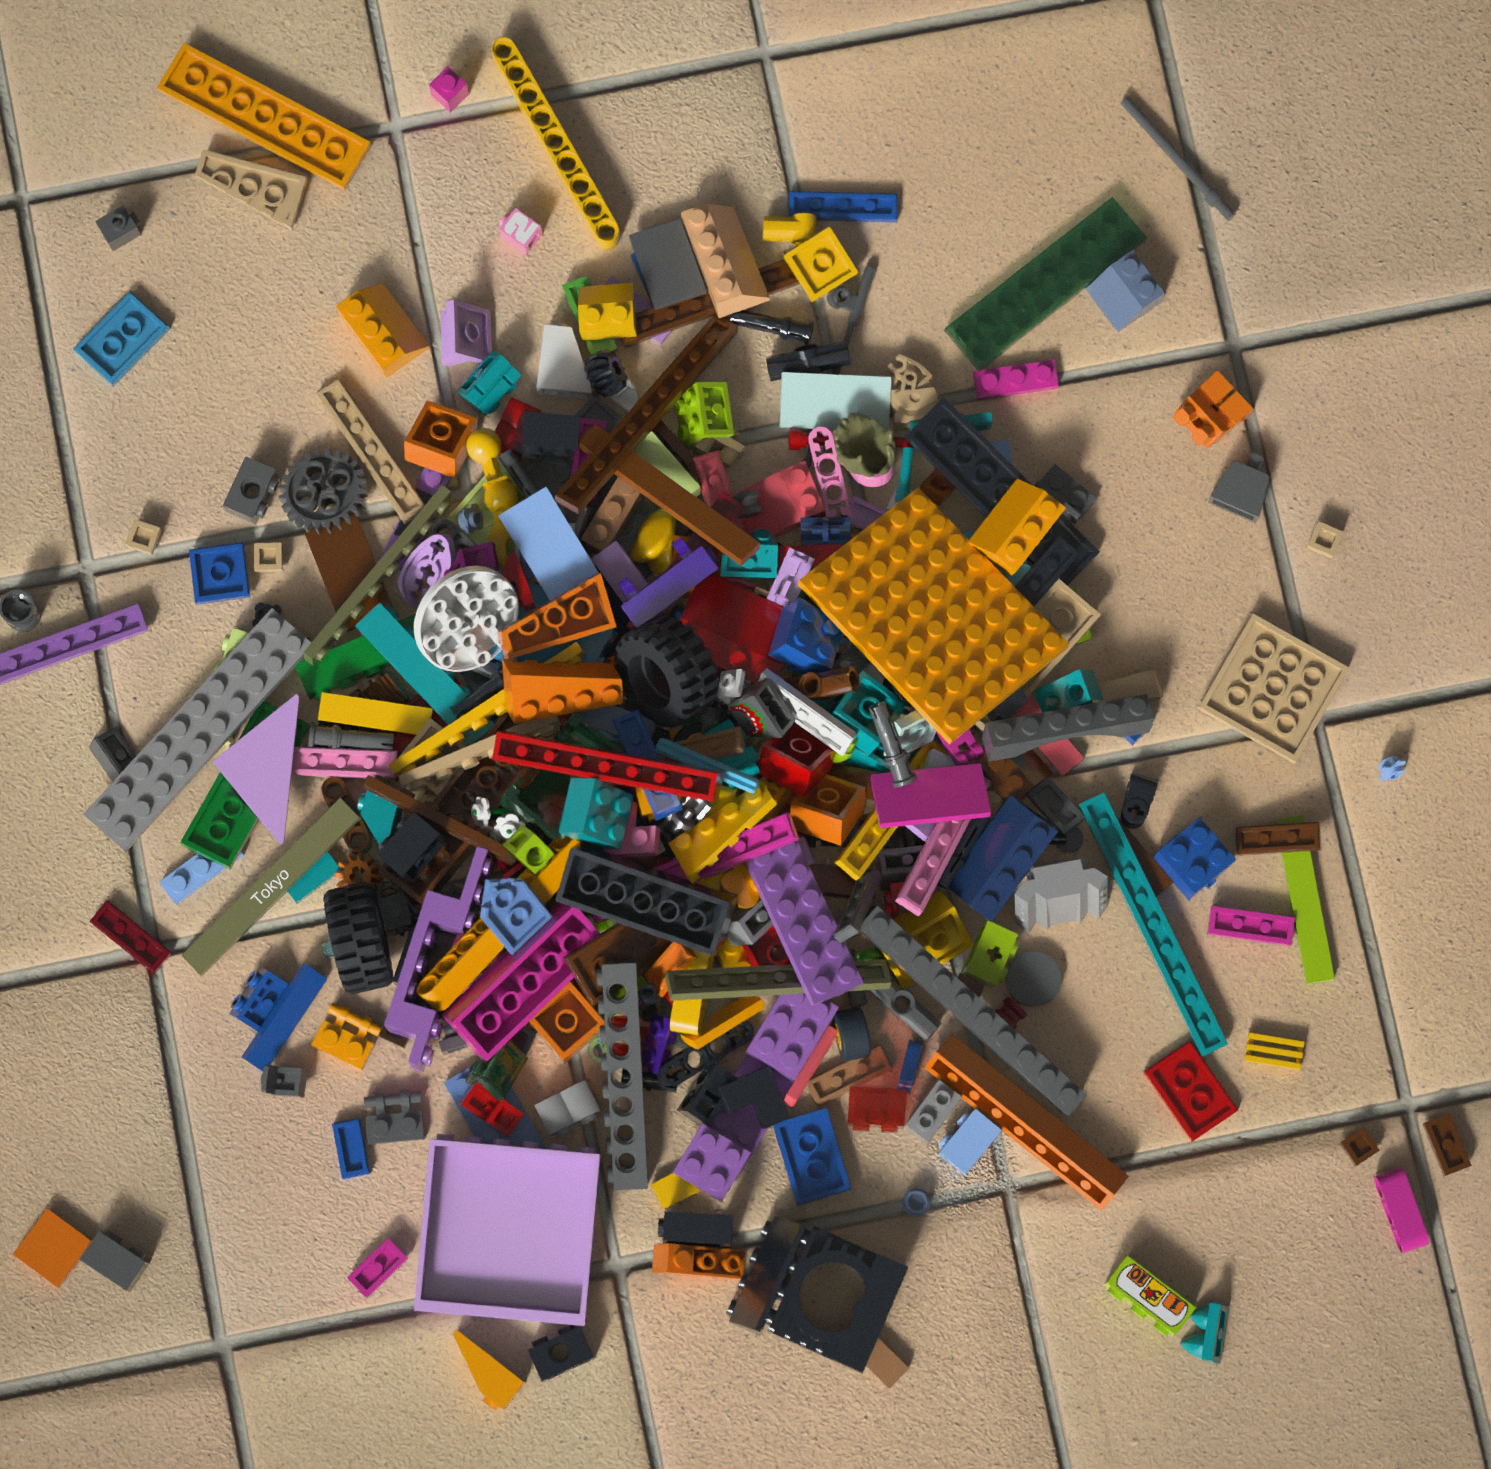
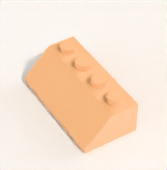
[681,203,770,318]

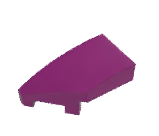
[444,541,499,576]

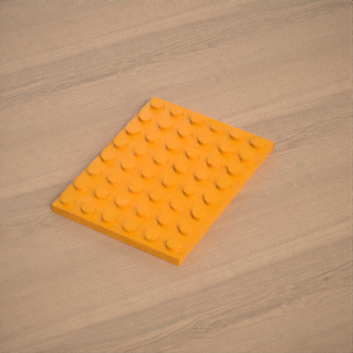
[798,487,1070,745]

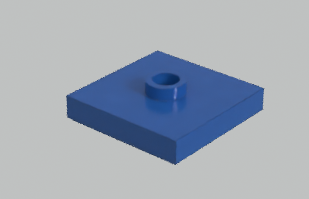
[189,542,251,605]

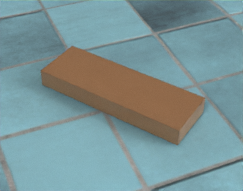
[807,1044,893,1107]

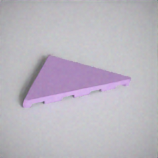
[213,694,300,845]

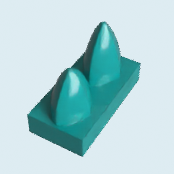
[1180,1303,1229,1364]

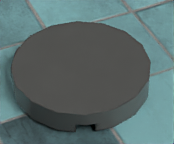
[1005,951,1062,1007]

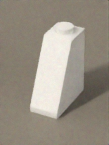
[537,322,593,400]

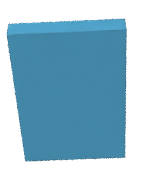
[73,291,170,387]

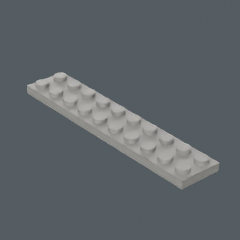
[83,608,311,852]

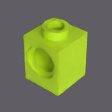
[503,824,554,874]

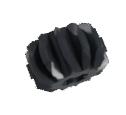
[584,349,628,398]

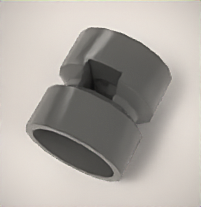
[0,589,41,632]

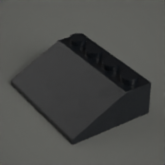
[726,1216,807,1336]

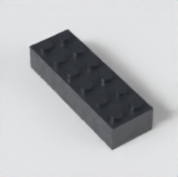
[555,843,738,956]

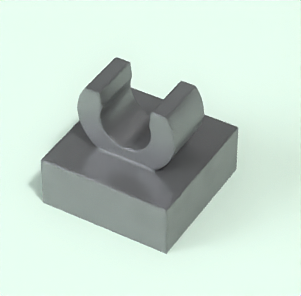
[439,1024,469,1055]

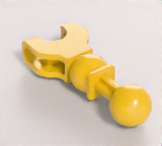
[466,428,519,568]

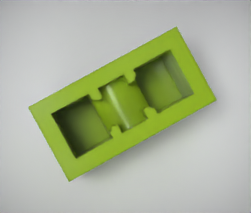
[961,921,1019,987]

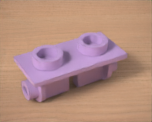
[767,548,815,606]

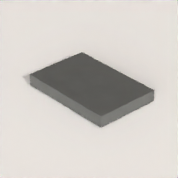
[629,219,707,310]

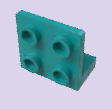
[721,529,778,578]

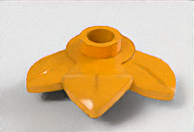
[719,863,760,908]

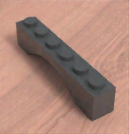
[982,694,1155,762]

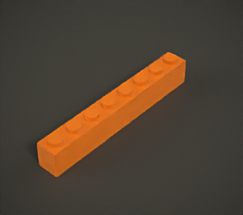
[924,1034,1129,1211]

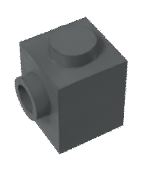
[95,205,141,251]

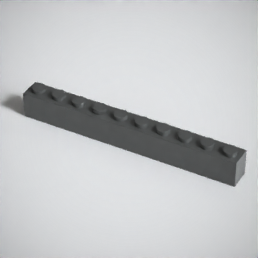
[860,905,1087,1116]

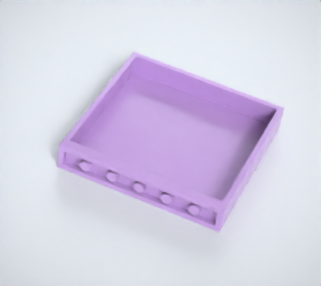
[414,1134,601,1326]

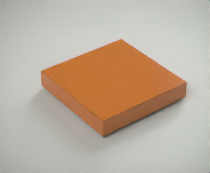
[13,1208,92,1288]

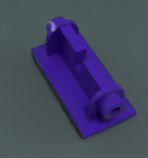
[641,1013,677,1074]

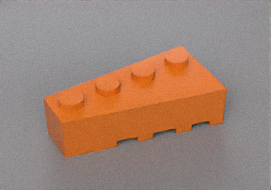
[497,573,616,659]
[502,659,623,724]

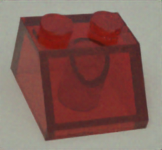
[847,1086,907,1133]

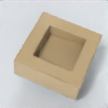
[125,519,162,555]
[1306,521,1344,559]
[254,542,283,572]

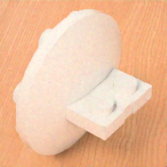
[414,566,519,672]

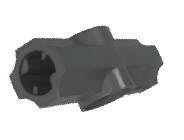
[868,978,942,1042]

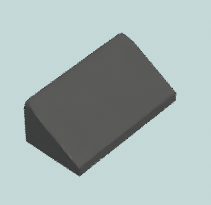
[89,728,136,782]

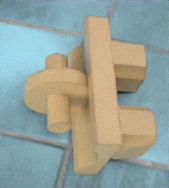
[695,420,745,468]

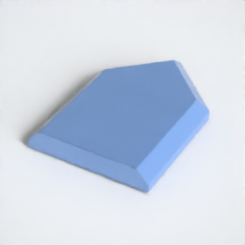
[480,878,553,955]

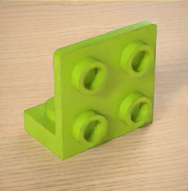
[674,382,734,450]

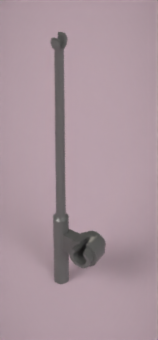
[802,266,875,468]

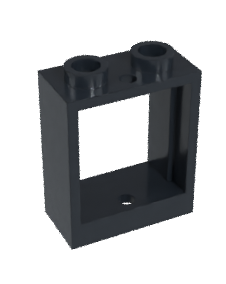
[658,1212,733,1248]

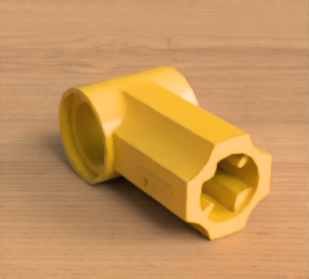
[763,213,817,246]

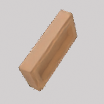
[866,1338,909,1389]

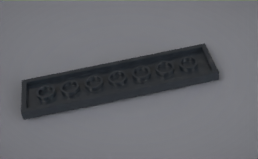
[904,397,1100,586]

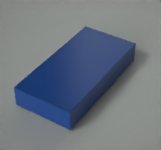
[332,1118,371,1180]

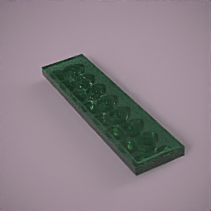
[944,197,1147,371]

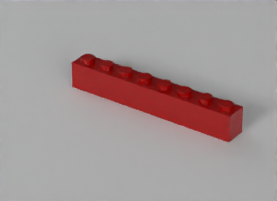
[492,730,723,802]

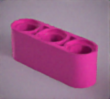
[1374,1166,1429,1254]

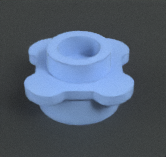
[1378,756,1406,781]

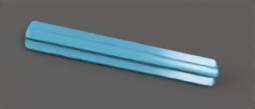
[656,738,760,793]

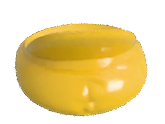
[629,509,676,575]

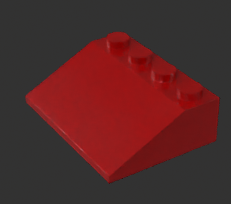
[679,574,784,684]

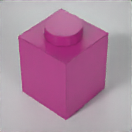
[429,66,469,113]

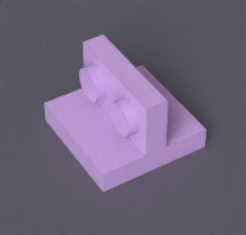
[441,299,492,366]

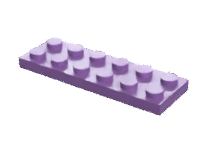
[745,841,864,1007]

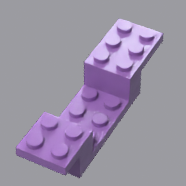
[384,846,495,1072]
[673,994,839,1203]

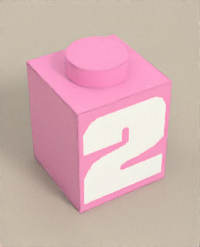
[499,208,543,255]

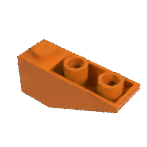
[652,1244,745,1279]

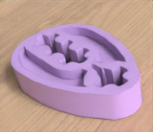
[398,533,456,609]

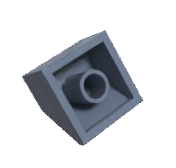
[1086,250,1165,332]

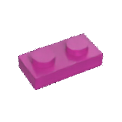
[347,1238,408,1299]

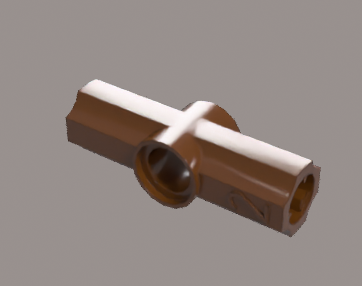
[784,667,860,700]

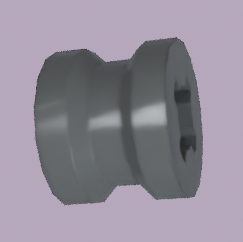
[732,490,764,519]

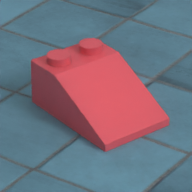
[734,461,826,537]

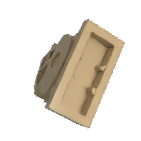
[887,354,939,431]

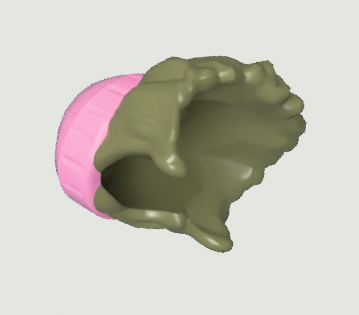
[833,412,896,488]

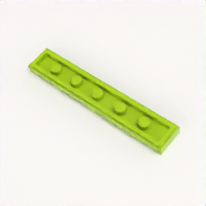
[1275,815,1335,985]

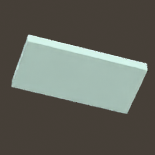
[779,372,891,430]

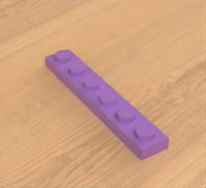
[0,604,149,685]

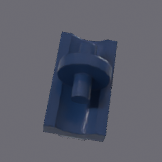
[801,517,851,545]

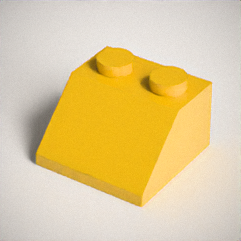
[578,283,637,341]

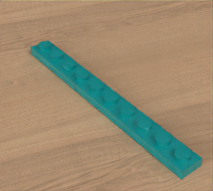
[1078,793,1228,1057]

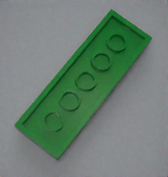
[180,701,310,870]

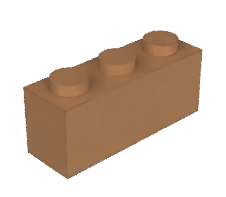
[581,477,644,555]

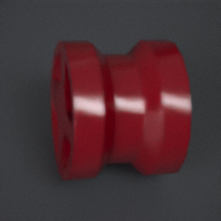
[995,997,1028,1029]

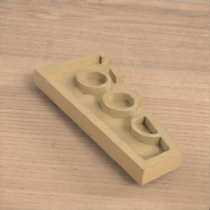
[195,150,308,230]

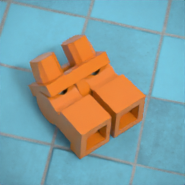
[1174,370,1253,449]

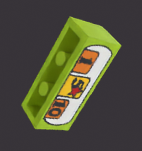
[1105,1255,1196,1337]

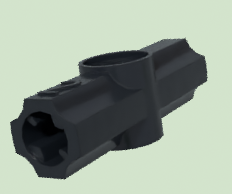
[766,340,851,381]

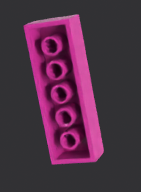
[441,902,600,1061]

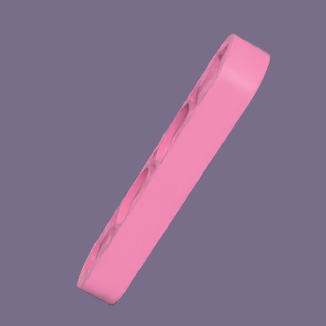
[809,427,853,525]

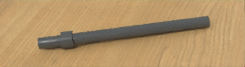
[1120,97,1236,221]

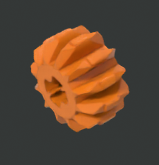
[335,852,383,892]

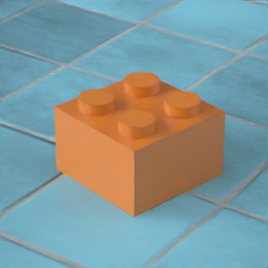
[404,400,477,478]
[790,775,866,846]
[528,982,605,1064]

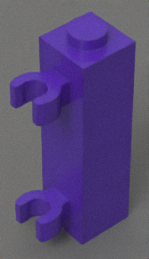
[618,537,719,627]

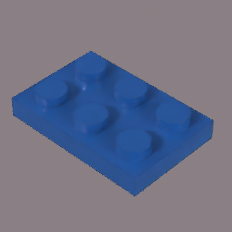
[773,1108,851,1206]

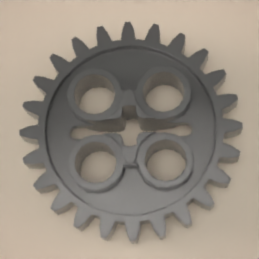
[279,448,368,535]

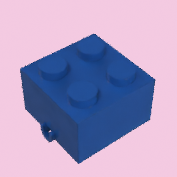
[768,597,842,674]
[1153,817,1236,901]

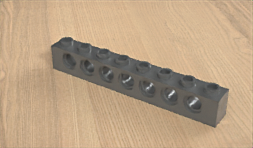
[597,960,648,1191]

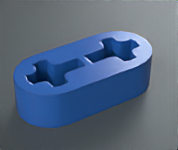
[896,1039,923,1094]

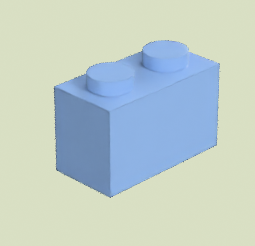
[938,1108,1002,1176]

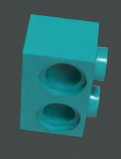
[1034,669,1104,712]

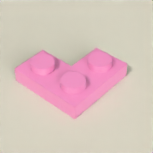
[603,801,661,858]

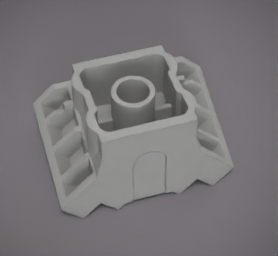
[1015,859,1108,933]

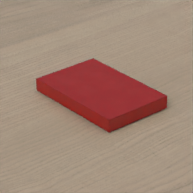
[1143,1041,1238,1142]

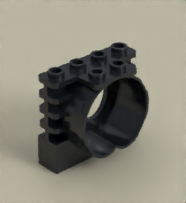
[765,1226,909,1374]

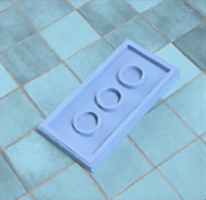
[498,487,604,601]

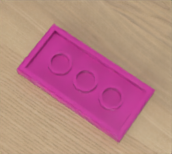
[870,763,991,828]

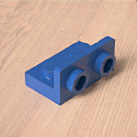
[230,967,289,1032]

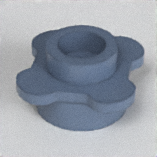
[458,503,483,534]

